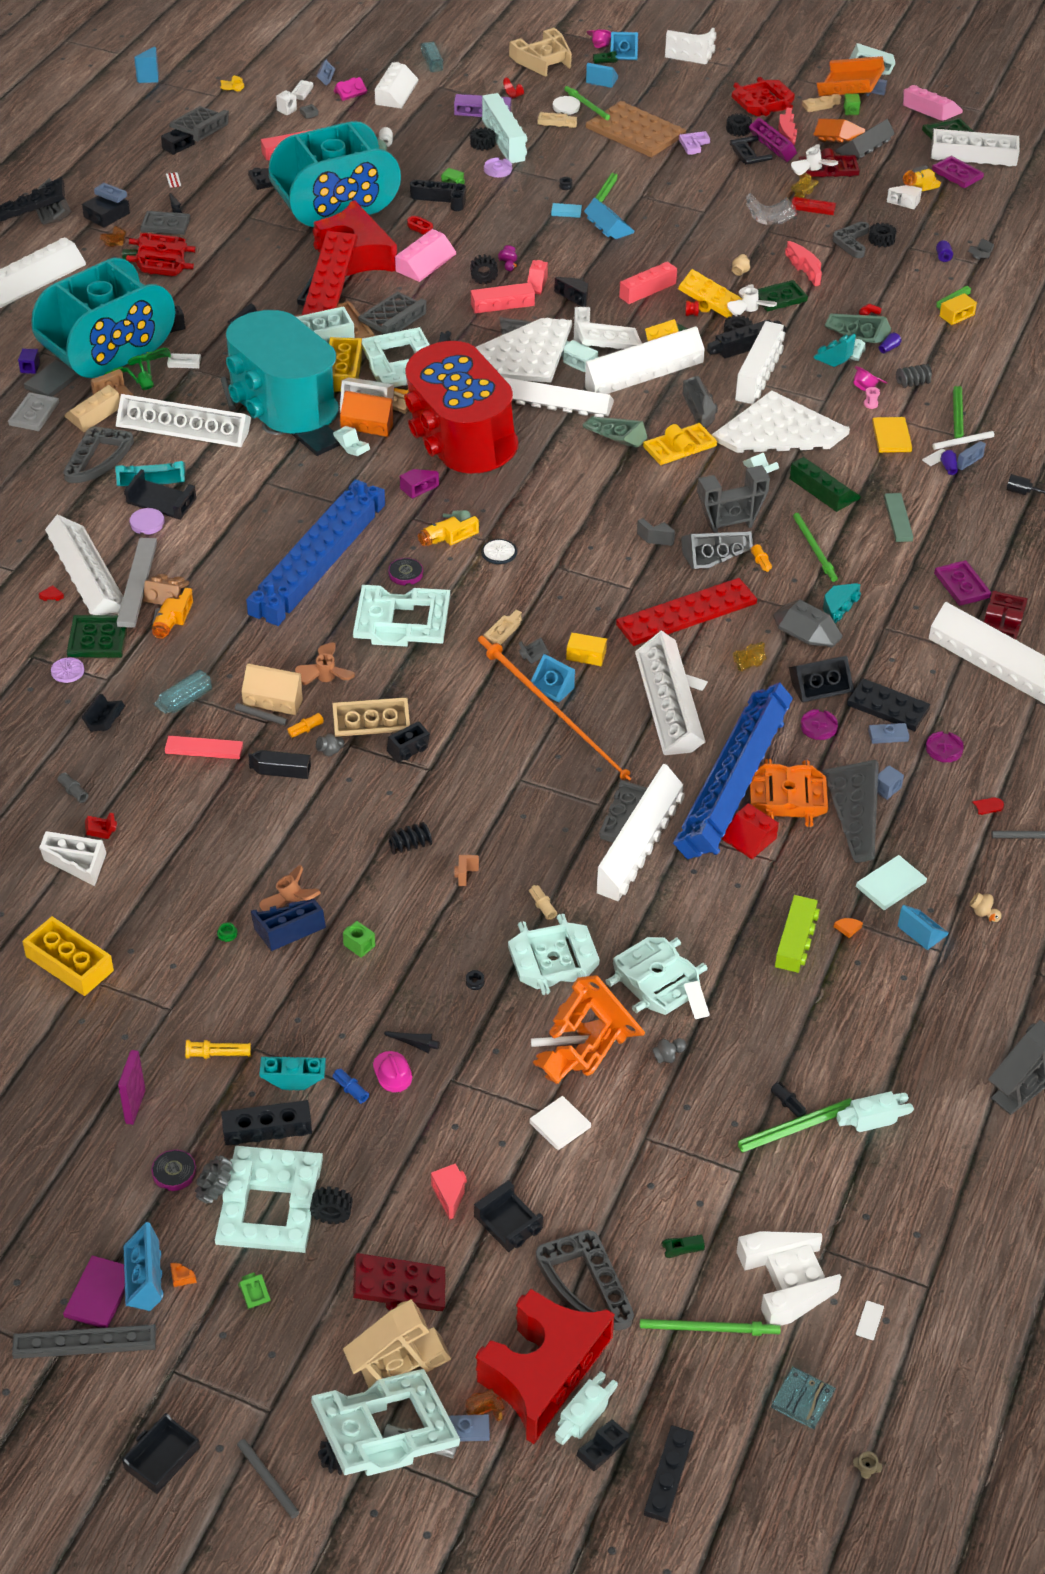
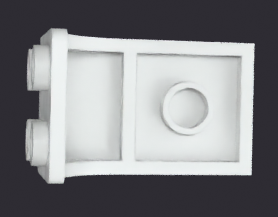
[665,28,716,64]

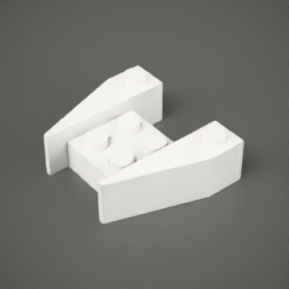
[736,1231,841,1326]

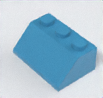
[584,198,635,239]
[123,1222,163,1311]

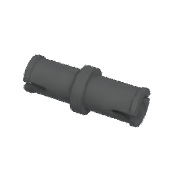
[57,772,88,803]

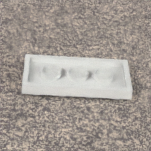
[575,321,642,349]

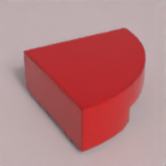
[38,585,64,601]

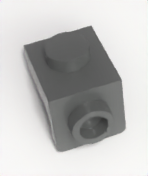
[968,239,994,259]
[519,638,549,664]

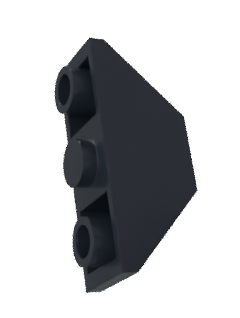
[554,277,588,307]

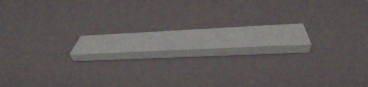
[117,538,157,627]

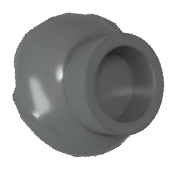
[316,733,344,757]
[652,1038,687,1064]

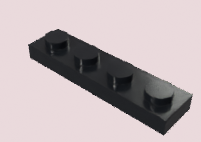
[644,1425,694,1523]

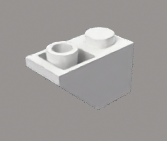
[887,185,922,209]

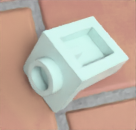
[849,339,866,361]

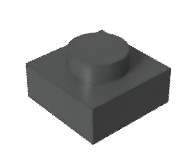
[300,104,319,119]

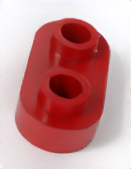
[407,216,433,235]

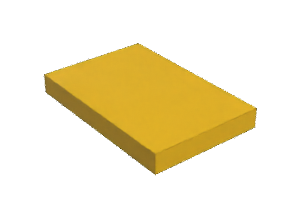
[872,417,912,453]

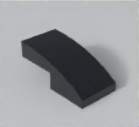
[576,1419,630,1471]

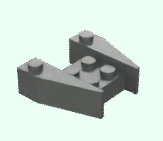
[697,465,770,533]
[988,1019,1045,1115]

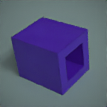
[18,348,40,374]

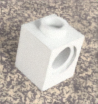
[276,91,297,115]

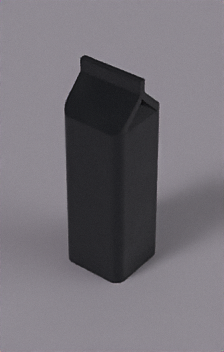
[248,750,311,779]

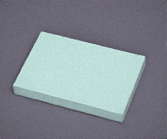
[856,855,927,910]

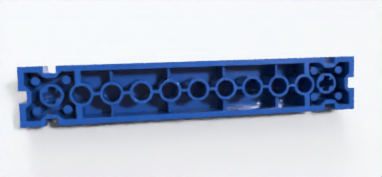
[246,479,385,626]
[673,682,793,859]

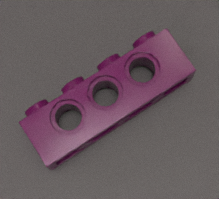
[749,117,797,162]

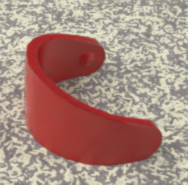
[503,77,524,98]

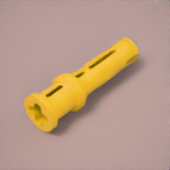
[185,1040,251,1059]

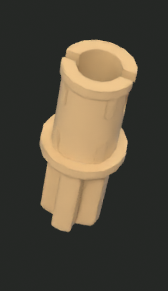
[529,885,557,920]

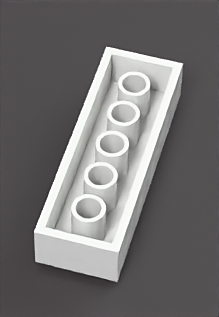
[931,129,1019,166]
[735,321,785,404]

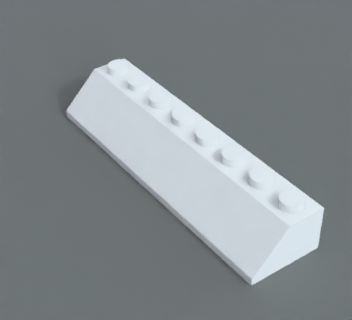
[0,237,86,308]
[585,326,705,394]
[503,377,614,417]
[116,394,251,447]
[45,514,123,615]
[929,602,1045,704]
[635,630,706,755]
[597,764,685,901]

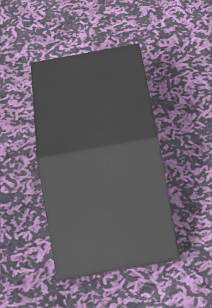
[637,518,675,546]

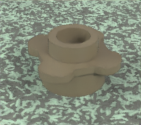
[853,1451,882,1479]

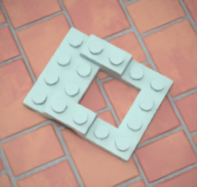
[362,327,430,387]
[353,585,450,647]
[215,1146,323,1253]
[311,1369,460,1476]

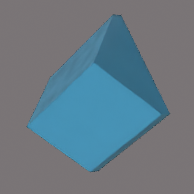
[610,32,638,60]
[134,47,159,83]
[586,63,618,88]
[531,654,575,702]
[897,905,949,950]

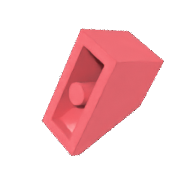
[527,260,548,295]
[431,1164,467,1220]

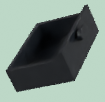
[122,1413,200,1494]

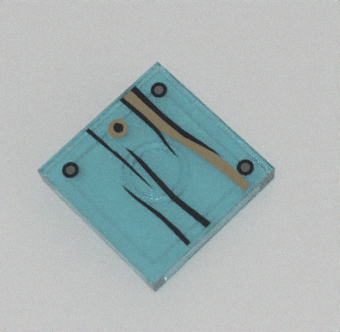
[771,1367,836,1430]

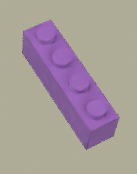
[454,94,511,117]

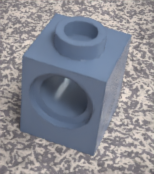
[877,766,904,800]

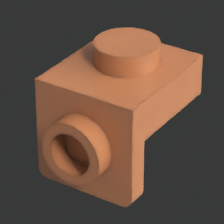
[455,855,479,886]

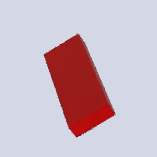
[790,197,836,215]

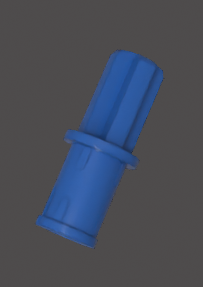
[332,1069,369,1104]

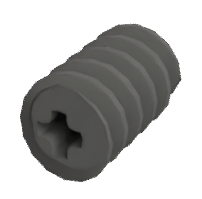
[896,363,932,388]

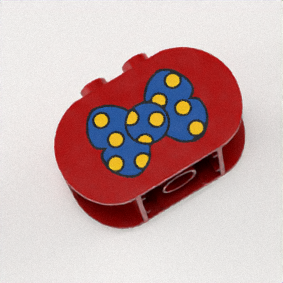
[404,341,518,473]

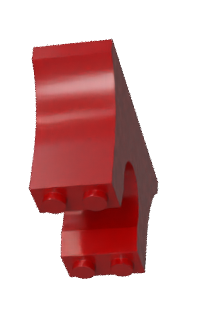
[313,200,397,276]
[476,1289,615,1444]

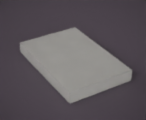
[8,392,59,431]

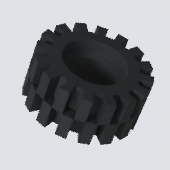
[726,113,752,137]
[470,127,495,151]
[868,222,896,247]
[470,254,498,284]
[723,315,752,333]
[310,1186,353,1224]

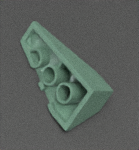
[825,313,891,343]
[582,416,647,447]

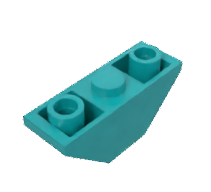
[813,333,856,367]
[823,583,861,623]
[259,1057,326,1090]

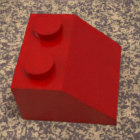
[722,803,779,859]

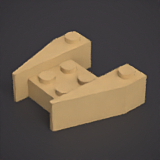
[509,28,572,76]
[343,1299,451,1388]

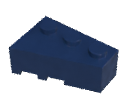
[251,899,326,951]

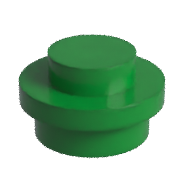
[217,923,238,942]

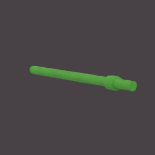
[565,86,610,120]
[793,513,838,582]
[640,1319,781,1336]

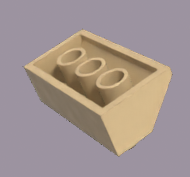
[333,698,410,737]

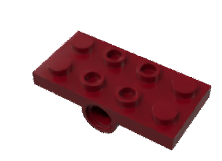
[798,148,860,178]
[984,591,1028,640]
[353,1253,445,1312]

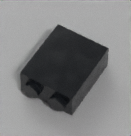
[82,196,130,228]

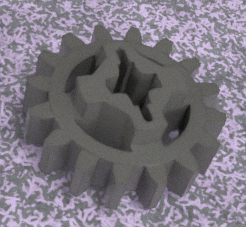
[195,1155,233,1204]

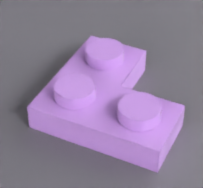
[679,131,710,155]

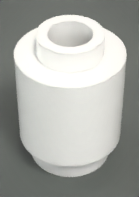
[378,127,393,147]

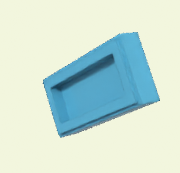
[551,203,582,218]

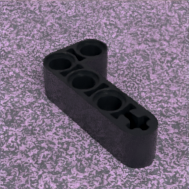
[410,180,466,211]

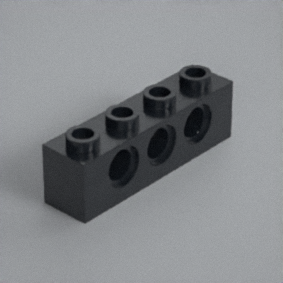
[221,1100,312,1146]

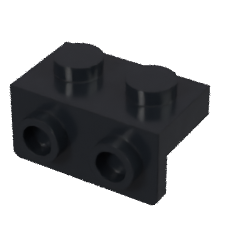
[82,694,125,732]

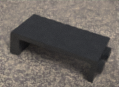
[124,469,197,520]

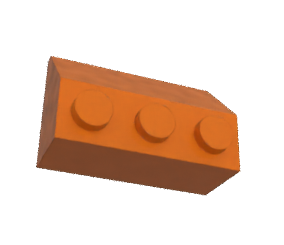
[814,119,865,143]
[340,391,393,437]

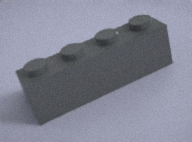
[835,119,895,159]

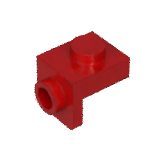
[85,812,117,839]

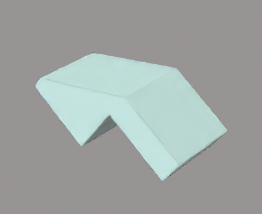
[333,426,370,456]
[743,453,779,473]

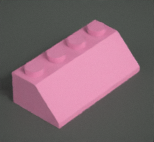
[903,85,963,121]
[395,229,456,282]

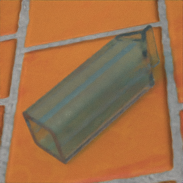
[420,42,443,72]
[153,669,212,714]

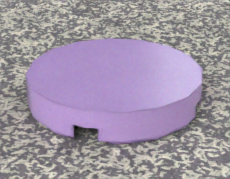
[484,157,512,177]
[130,508,165,535]

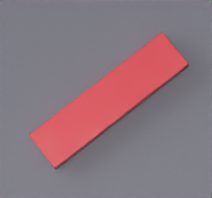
[165,736,243,759]

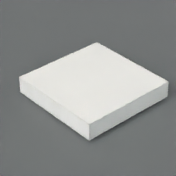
[529,1096,591,1150]

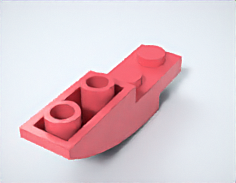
[778,108,797,145]
[785,241,822,286]

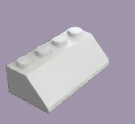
[375,62,418,109]

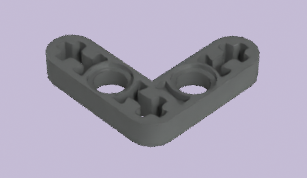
[833,222,869,258]

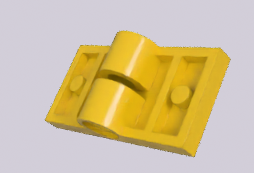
[678,269,743,318]
[643,423,717,465]

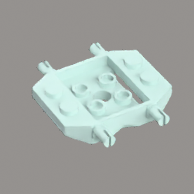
[508,914,599,995]
[606,937,707,1015]

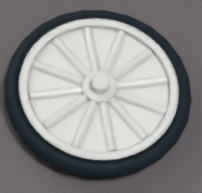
[481,539,517,564]

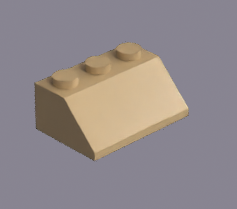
[65,385,120,432]
[242,664,303,715]

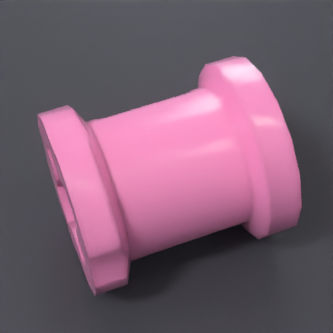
[864,387,880,409]

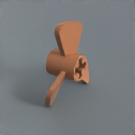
[295,642,355,685]
[260,865,321,911]

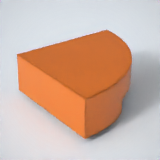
[834,918,863,938]
[170,1263,197,1287]

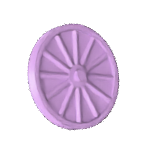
[51,657,84,683]

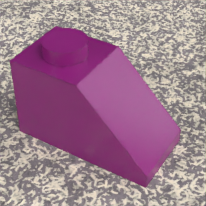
[400,469,439,499]

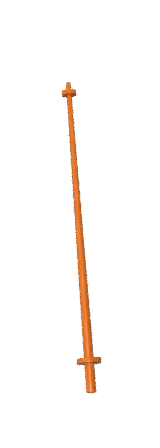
[478,636,631,781]

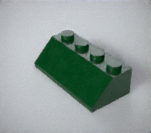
[789,457,861,512]

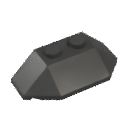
[36,178,72,225]
[682,376,718,429]
[773,600,842,648]

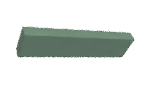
[884,493,913,542]

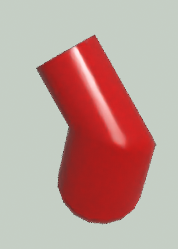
[859,304,882,316]

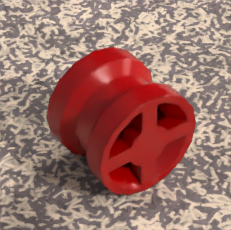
[685,301,699,317]

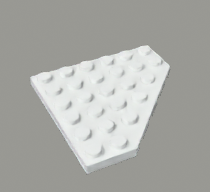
[476,318,572,383]
[712,391,850,453]

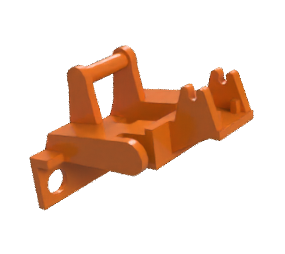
[533,975,645,1084]

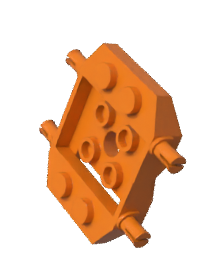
[749,759,828,827]

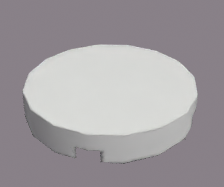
[553,96,580,115]

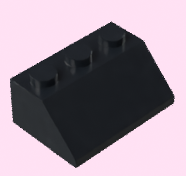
[789,656,854,702]

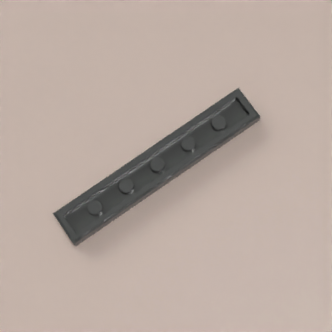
[12,1325,156,1359]

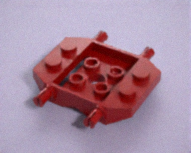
[732,76,795,117]
[126,233,196,276]

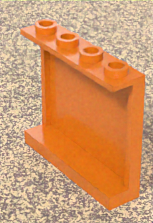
[817,56,885,96]

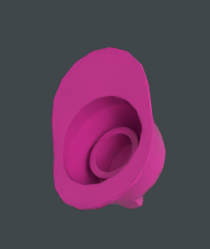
[587,30,611,48]
[853,366,888,391]
[373,1051,412,1092]

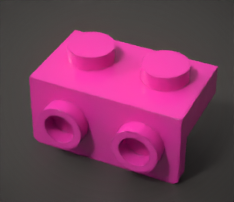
[334,77,367,101]

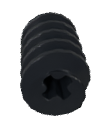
[389,822,432,855]

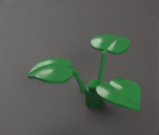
[104,348,171,391]

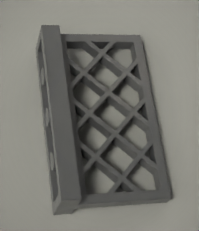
[169,106,229,141]
[358,291,426,335]

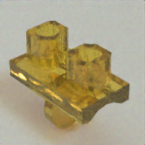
[791,173,818,198]
[733,642,767,672]

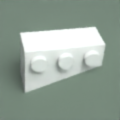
[40,831,107,886]

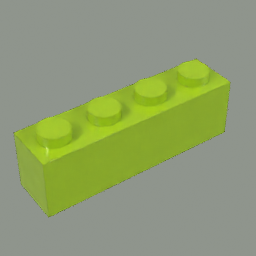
[775,895,820,973]

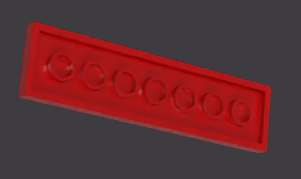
[301,231,357,316]
[616,578,757,646]

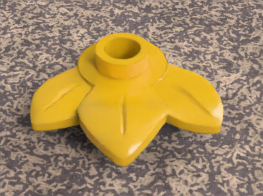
[220,75,245,91]

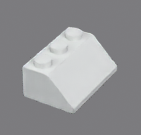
[340,377,394,413]

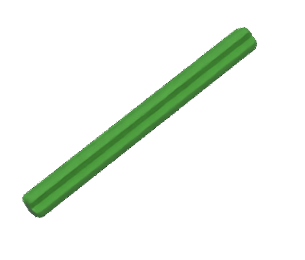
[737,1098,852,1152]

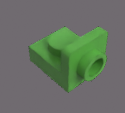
[238,1273,271,1309]

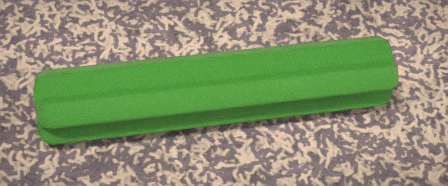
[936,286,971,310]

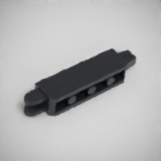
[707,319,787,359]

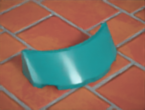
[115,461,185,486]

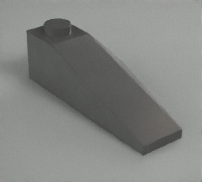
[681,531,753,569]

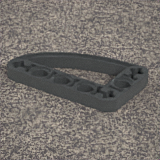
[63,426,134,483]
[536,1230,634,1330]

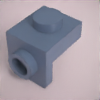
[866,79,887,96]

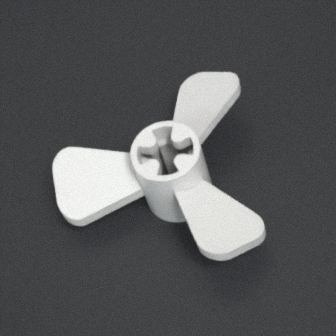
[791,144,838,175]
[728,284,777,316]

